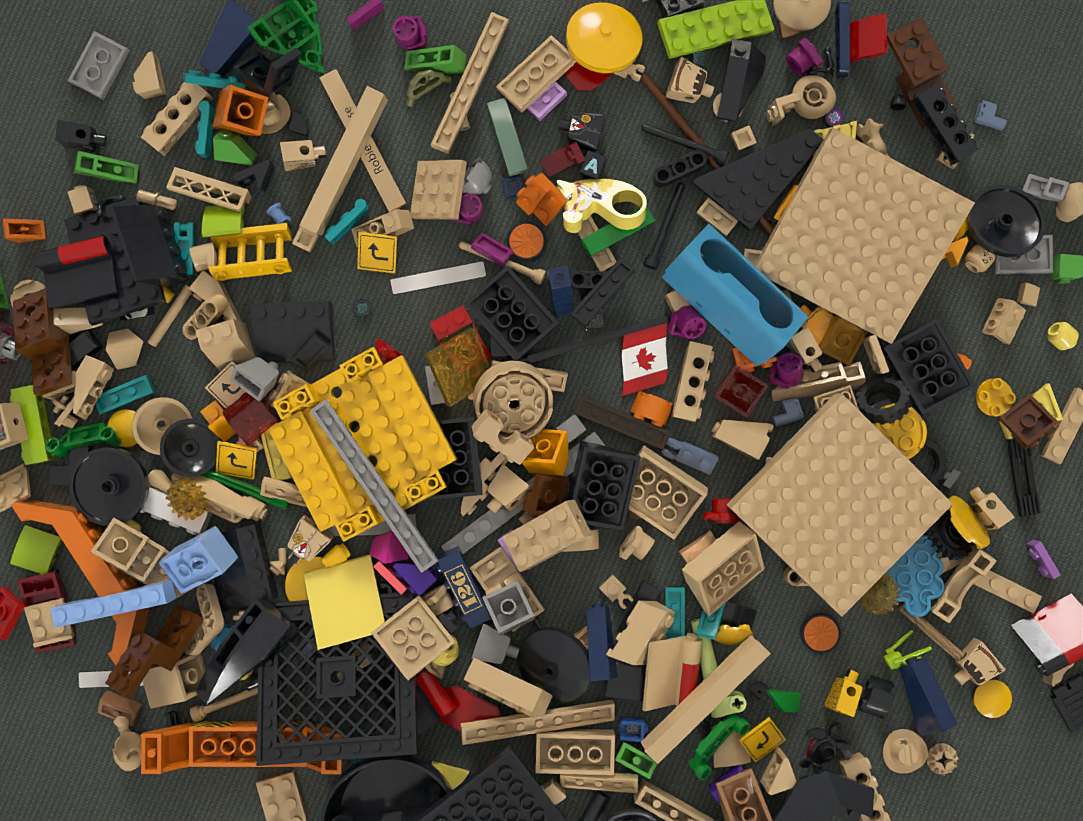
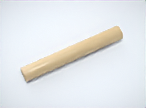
[148,285,193,347]

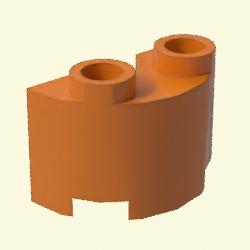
[630,391,674,428]

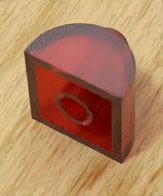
[714,364,769,418]

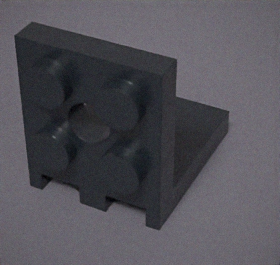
[231,48,302,101]

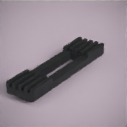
[1007,439,1041,516]

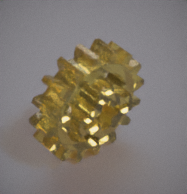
[165,478,208,521]
[859,574,901,615]

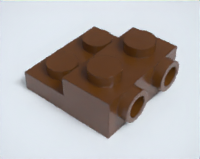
[999,394,1059,450]
[522,475,569,517]

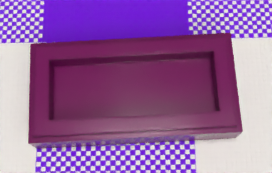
[347,0,384,31]
[471,232,514,267]

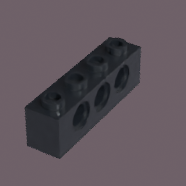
[911,83,978,165]

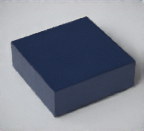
[502,174,523,199]

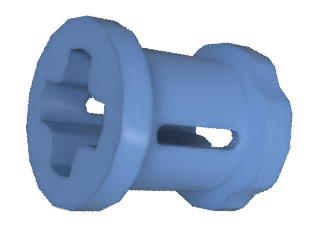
[266,203,291,224]

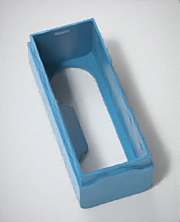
[662,224,808,366]

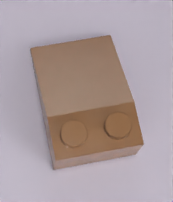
[715,768,772,821]

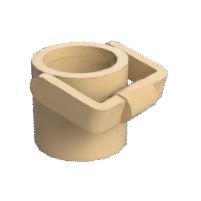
[189,242,218,275]
[619,526,655,560]
[421,584,455,616]

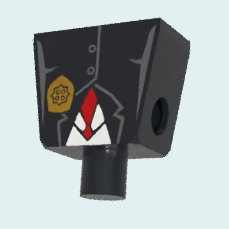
[558,111,605,152]
[55,120,107,151]

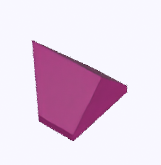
[370,530,409,564]

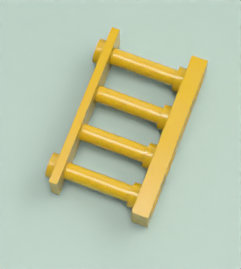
[209,223,292,281]

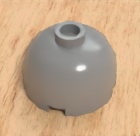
[462,158,492,196]

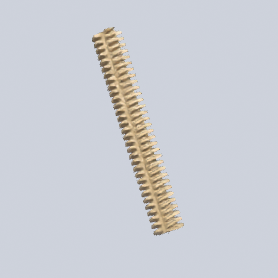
[898,603,964,661]

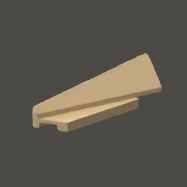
[771,362,866,401]
[171,473,257,523]

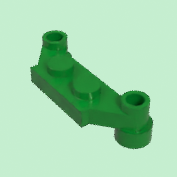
[45,422,122,458]
[688,713,750,781]

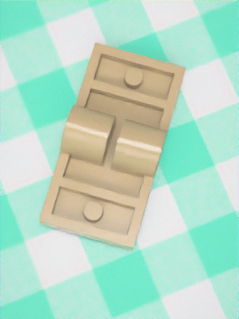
[470,546,545,632]

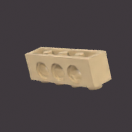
[141,82,213,156]
[671,341,714,422]
[838,752,891,821]

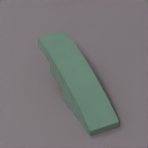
[487,98,528,176]

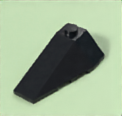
[717,39,766,122]

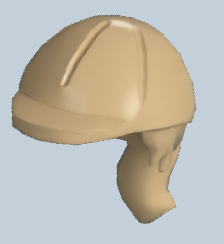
[1056,182,1083,222]
[112,716,141,771]

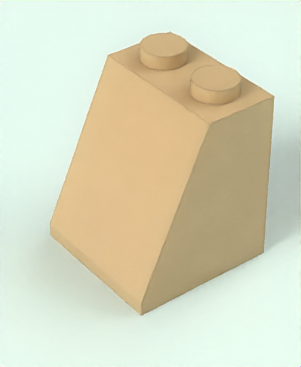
[195,319,256,371]
[143,653,206,709]

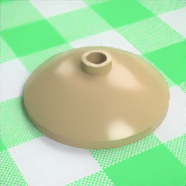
[773,0,831,31]
[132,397,192,455]

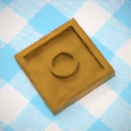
[819,315,868,366]

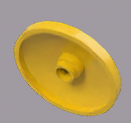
[566,3,643,73]

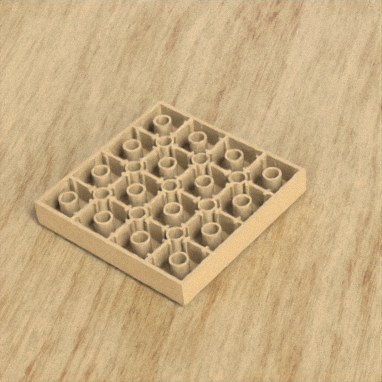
[754,128,975,344]
[727,393,952,616]

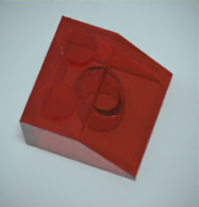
[222,392,278,446]

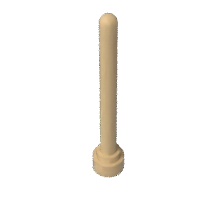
[459,241,546,285]
[190,680,281,723]

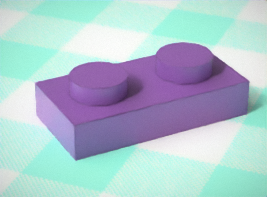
[1026,540,1060,579]

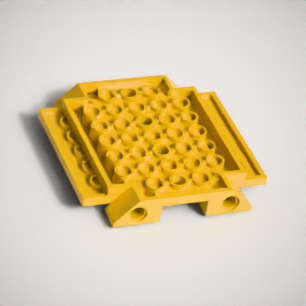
[268,347,457,542]

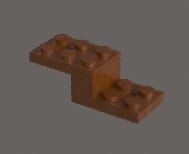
[887,17,958,129]
[13,288,72,397]
[105,605,204,700]

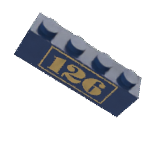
[435,546,491,629]

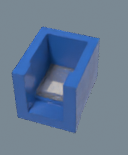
[619,716,648,742]

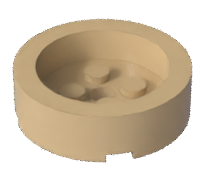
[473,361,553,438]

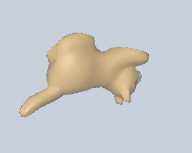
[856,118,889,157]

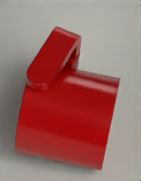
[375,338,403,365]
[703,498,740,523]

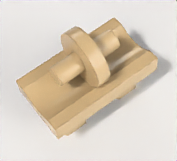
[52,395,79,429]

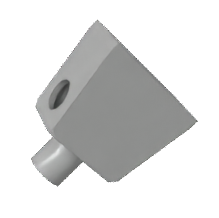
[230,357,279,401]
[471,621,520,664]

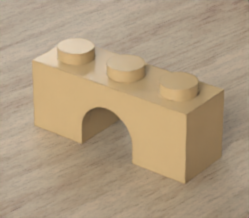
[471,409,534,465]

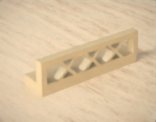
[166,167,252,212]

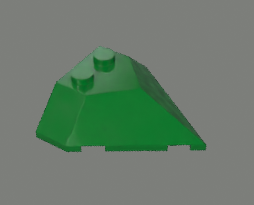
[247,0,325,75]

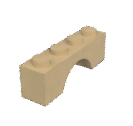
[931,545,996,623]

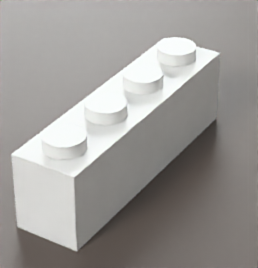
[140,486,213,535]

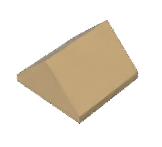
[760,747,796,795]

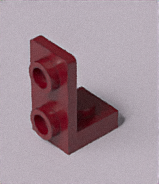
[540,142,585,177]

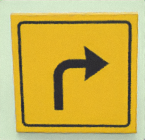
[357,232,397,273]
[216,441,257,480]
[738,717,786,763]

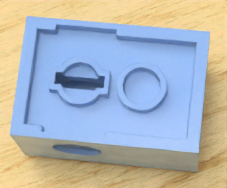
[159,526,238,594]

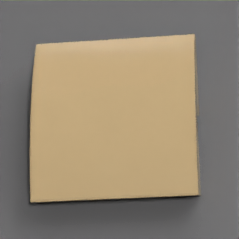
[711,727,751,768]

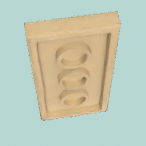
[496,35,577,113]

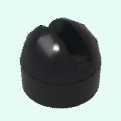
[890,94,906,111]

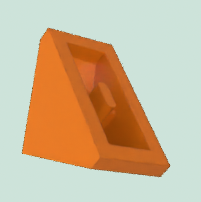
[2,219,46,243]

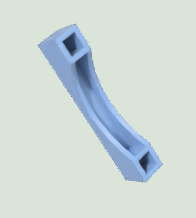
[50,580,177,628]

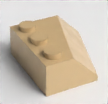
[606,601,675,665]

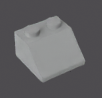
[482,580,535,636]

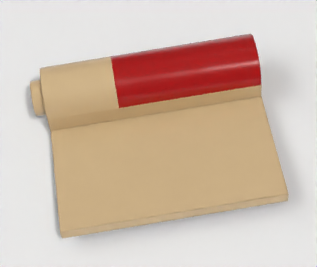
[642,633,702,711]

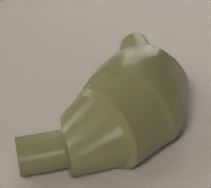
[406,69,451,107]

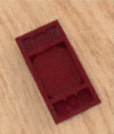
[17,571,76,653]

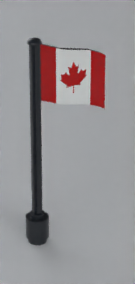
[500,313,671,396]

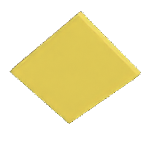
[304,554,385,650]

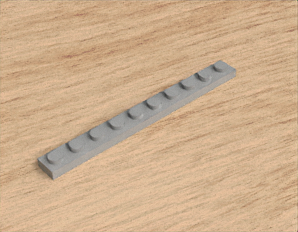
[310,399,439,573]
[441,432,605,554]

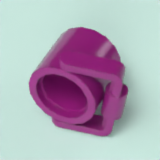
[393,15,427,51]
[786,38,824,76]
[452,193,483,225]
[668,305,706,339]
[769,353,804,389]

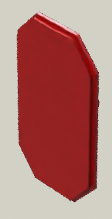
[565,62,613,91]
[440,685,502,743]

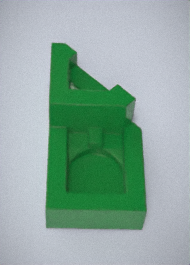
[766,689,802,712]

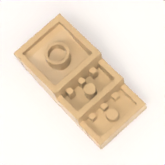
[91,518,170,586]

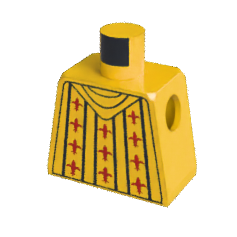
[824,669,862,717]

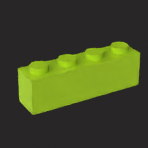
[10,385,56,465]

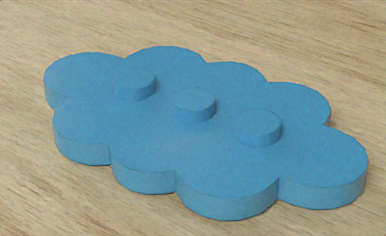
[884,535,945,617]

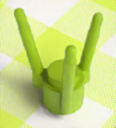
[883,630,932,670]

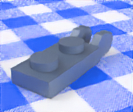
[662,438,718,475]

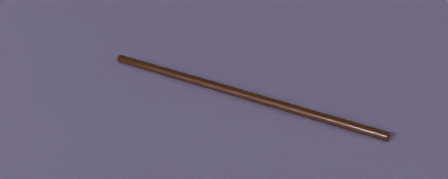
[640,73,840,317]

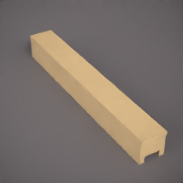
[299,86,388,236]
[641,635,770,764]

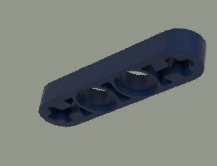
[835,2,850,77]

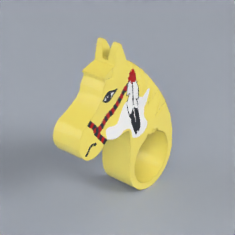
[557,179,647,233]

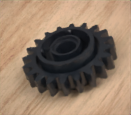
[926,509,974,561]

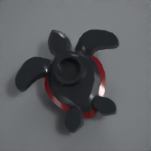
[799,722,852,774]

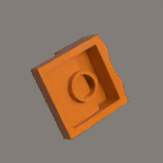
[516,173,569,226]

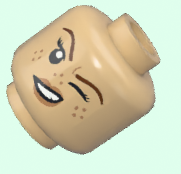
[965,244,995,273]

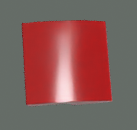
[849,14,887,63]

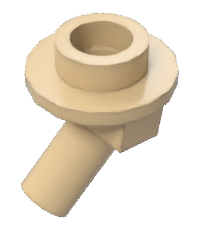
[269,548,287,576]

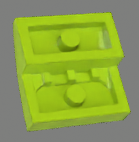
[202,203,245,237]
[10,525,62,574]

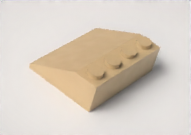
[629,446,708,539]
[682,522,765,617]

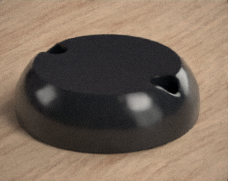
[321,755,453,821]

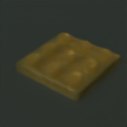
[425,327,491,407]

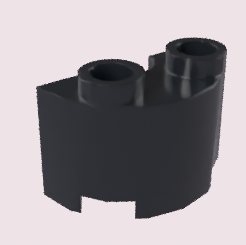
[858,675,895,719]

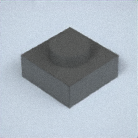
[941,469,961,491]

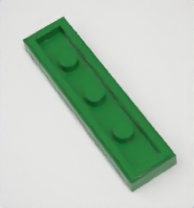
[581,206,655,257]

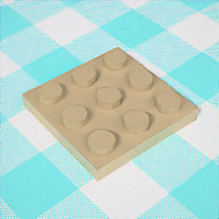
[410,160,467,220]
[371,596,455,681]

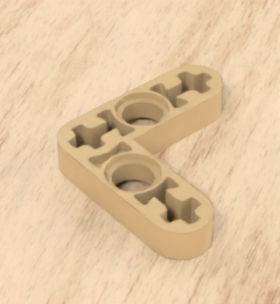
[184,583,224,655]

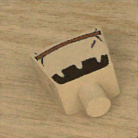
[665,57,714,103]
[969,486,1015,531]
[953,638,1006,685]

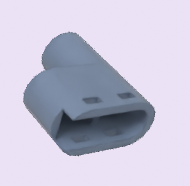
[974,100,1007,131]
[772,398,804,428]

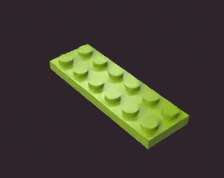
[657,0,775,59]

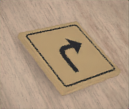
[205,361,252,415]

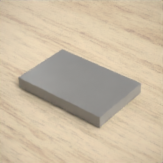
[68,31,130,100]
[993,235,1053,274]

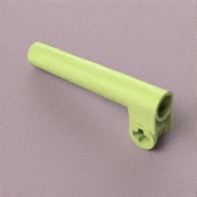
[691,619,746,718]

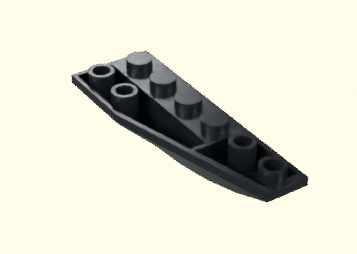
[196,598,292,705]

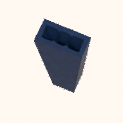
[199,0,256,78]
[547,266,574,317]
[586,603,618,682]
[900,657,958,735]

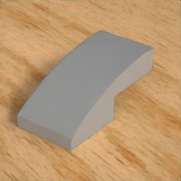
[1022,174,1069,202]

